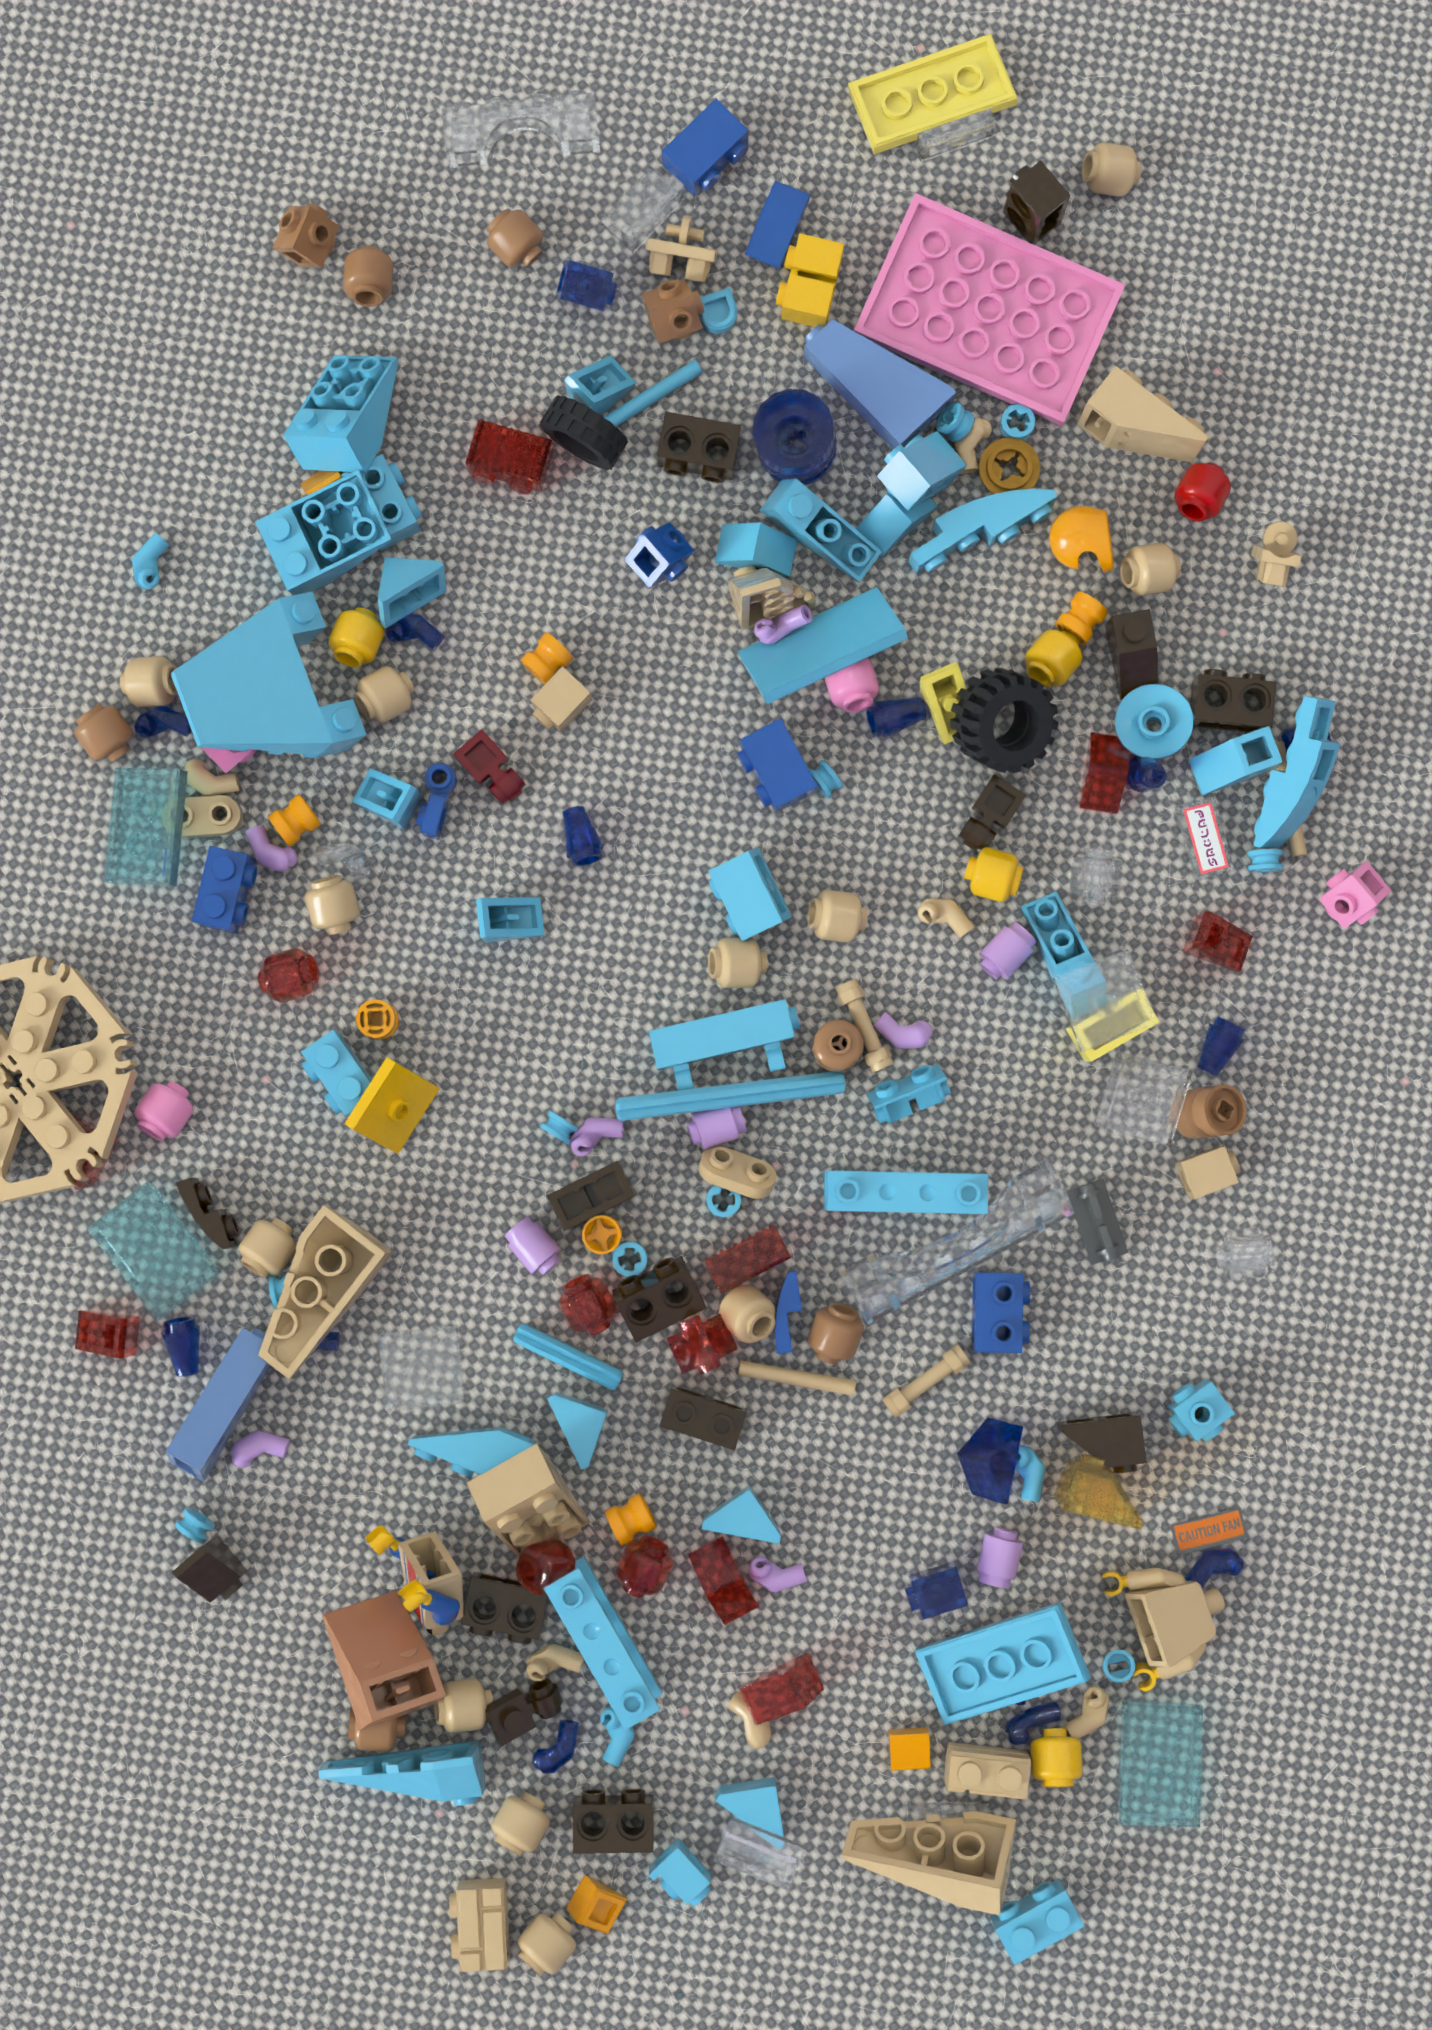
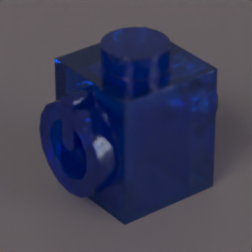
[555,260,617,312]
[904,1562,969,1620]

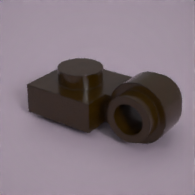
[958,774,1026,851]
[485,1679,563,1746]

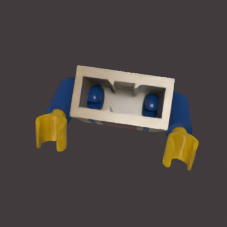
[365,1525,463,1635]

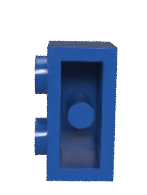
[661,98,749,197]
[736,718,818,814]
[191,846,257,934]
[971,1272,1030,1353]

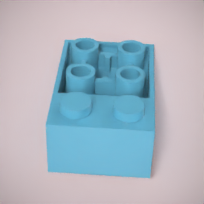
[283,355,399,473]
[255,470,392,595]

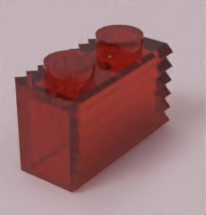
[465,419,554,495]
[705,1224,791,1294]

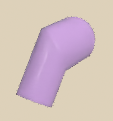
[754,605,812,644]
[570,1117,623,1157]

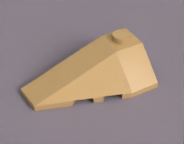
[728,566,816,630]
[258,1205,394,1379]
[842,1811,1016,1916]

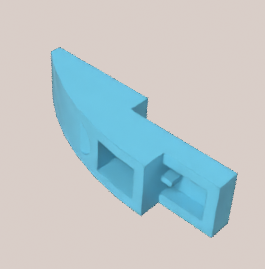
[908,489,1058,575]
[1253,696,1341,848]

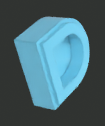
[699,287,737,334]

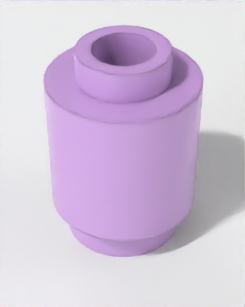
[979,922,1036,980]
[686,1107,747,1150]
[505,1216,562,1276]
[977,1527,1024,1589]

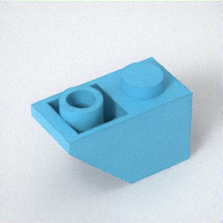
[1188,726,1283,796]

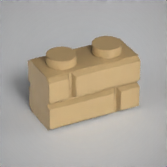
[944,1742,1031,1800]
[449,1878,510,1972]

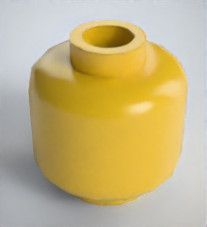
[328,607,385,668]
[1025,630,1083,687]
[964,847,1024,902]
[1030,1728,1083,1788]

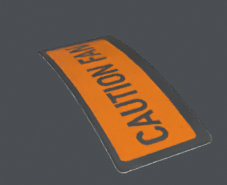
[1171,1507,1248,1555]

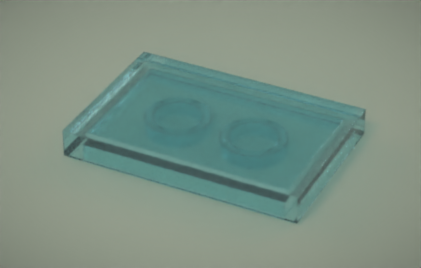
[104,768,188,887]
[87,1181,222,1321]
[1119,1701,1203,1828]

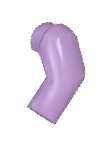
[245,825,297,872]
[873,1012,933,1049]
[231,1430,290,1468]
[749,1556,807,1592]

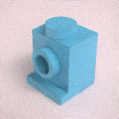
[648,1838,711,1907]

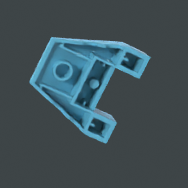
[171,591,367,758]

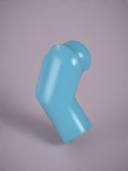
[132,532,170,590]
[1009,1445,1046,1503]
[600,1707,635,1767]

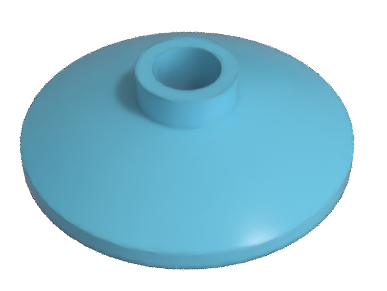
[1115,684,1193,760]

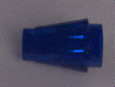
[866,697,927,738]
[1125,756,1167,793]
[562,806,604,866]
[1197,1016,1246,1077]
[161,1316,200,1377]

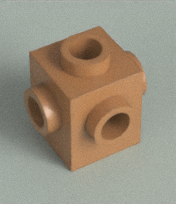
[272,203,339,268]
[641,279,705,344]

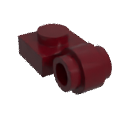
[453,729,526,805]

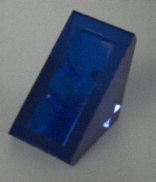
[957,1417,1023,1504]

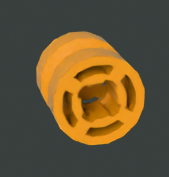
[1055,591,1108,646]
[520,632,574,685]
[268,794,322,847]
[356,999,400,1040]
[582,1215,623,1254]
[605,1493,657,1546]

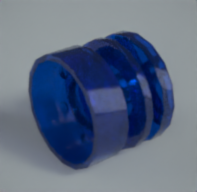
[752,389,837,485]

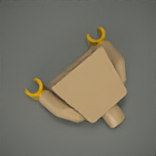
[1101,1567,1225,1691]

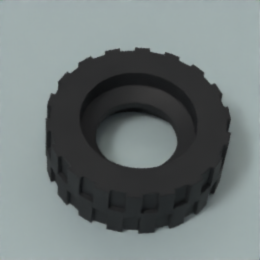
[539,395,628,470]

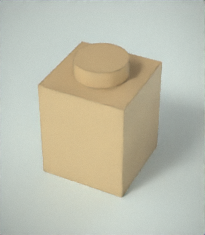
[530,666,592,733]
[1175,1146,1240,1199]

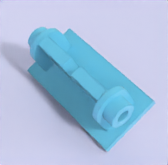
[866,1064,951,1124]

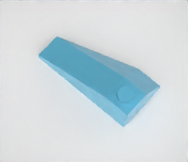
[318,1740,486,1806]

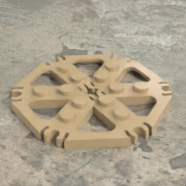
[0,956,138,1204]

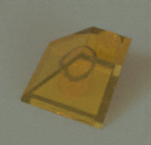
[1054,1454,1143,1530]

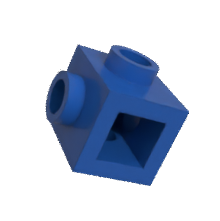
[624,522,695,588]

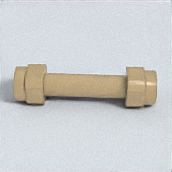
[835,979,894,1073]
[882,1344,971,1418]

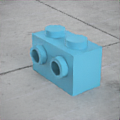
[877,431,967,511]
[341,454,423,551]
[708,847,792,941]
[301,1029,372,1117]
[990,1878,1085,1966]

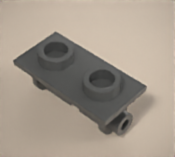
[1066,1178,1129,1265]

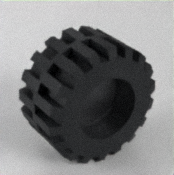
[950,668,1059,773]

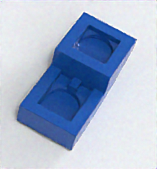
[744,180,811,269]
[775,1270,802,1354]

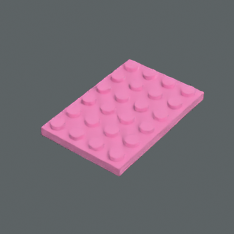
[853,193,1125,426]

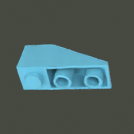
[759,478,882,582]
[1021,891,1108,1019]
[407,1427,538,1477]

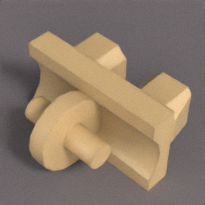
[646,215,718,282]
[1251,521,1302,587]

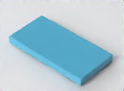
[738,587,908,704]
[915,1602,1091,1725]

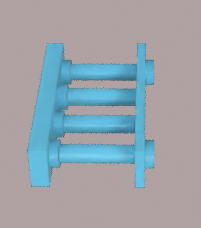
[823,1171,988,1214]
[544,1555,663,1731]

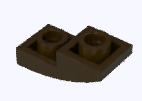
[176,1178,240,1249]

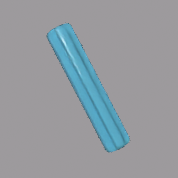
[513,1323,623,1390]

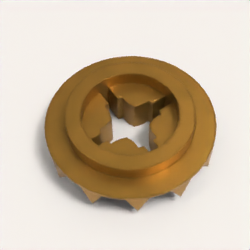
[978,437,1040,494]

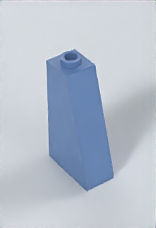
[804,319,956,449]
[166,1328,271,1482]

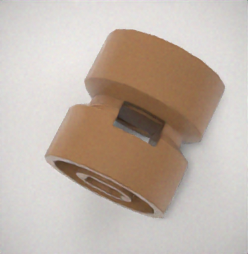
[1172,1084,1247,1139]

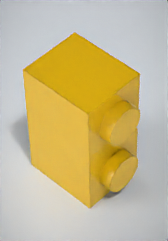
[776,233,844,327]

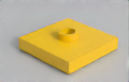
[344,1057,440,1154]

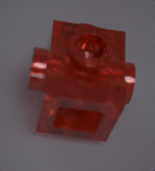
[666,1314,738,1375]

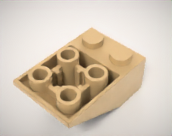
[1077,366,1209,462]
[467,1443,590,1561]

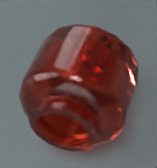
[258,948,319,1003]
[559,1274,617,1335]
[616,1535,673,1598]
[516,1538,576,1595]

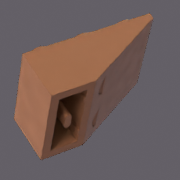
[322,1591,446,1730]

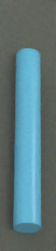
[604,360,703,427]

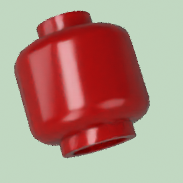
[1174,462,1231,522]

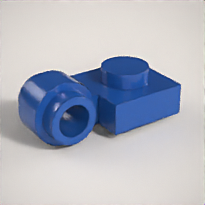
[416,763,457,840]

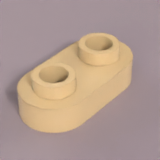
[163,795,243,838]
[698,1146,776,1199]

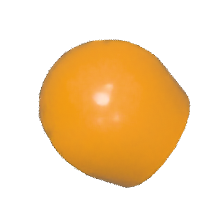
[1049,506,1114,573]

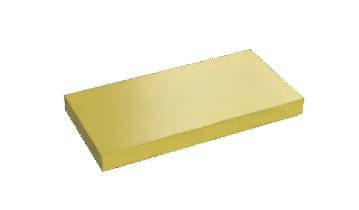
[848,34,1018,155]

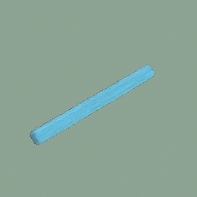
[615,1072,845,1121]

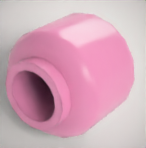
[825,658,879,713]
[134,1081,194,1141]

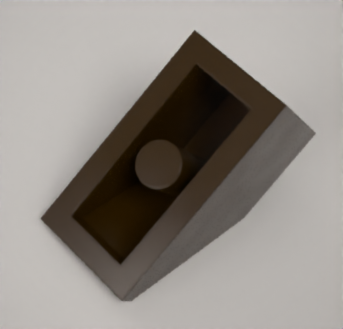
[1105,609,1158,700]
[1057,1412,1147,1473]
[172,1535,248,1603]

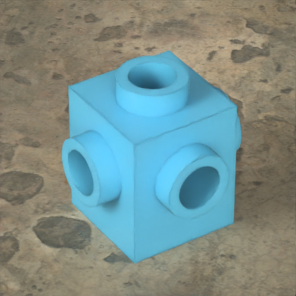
[1167,1378,1235,1442]

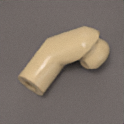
[954,417,992,475]
[183,759,240,796]
[917,898,975,939]
[526,1644,584,1682]
[1064,1686,1109,1740]
[727,1691,771,1749]

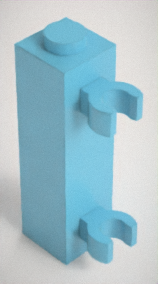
[649,999,800,1090]

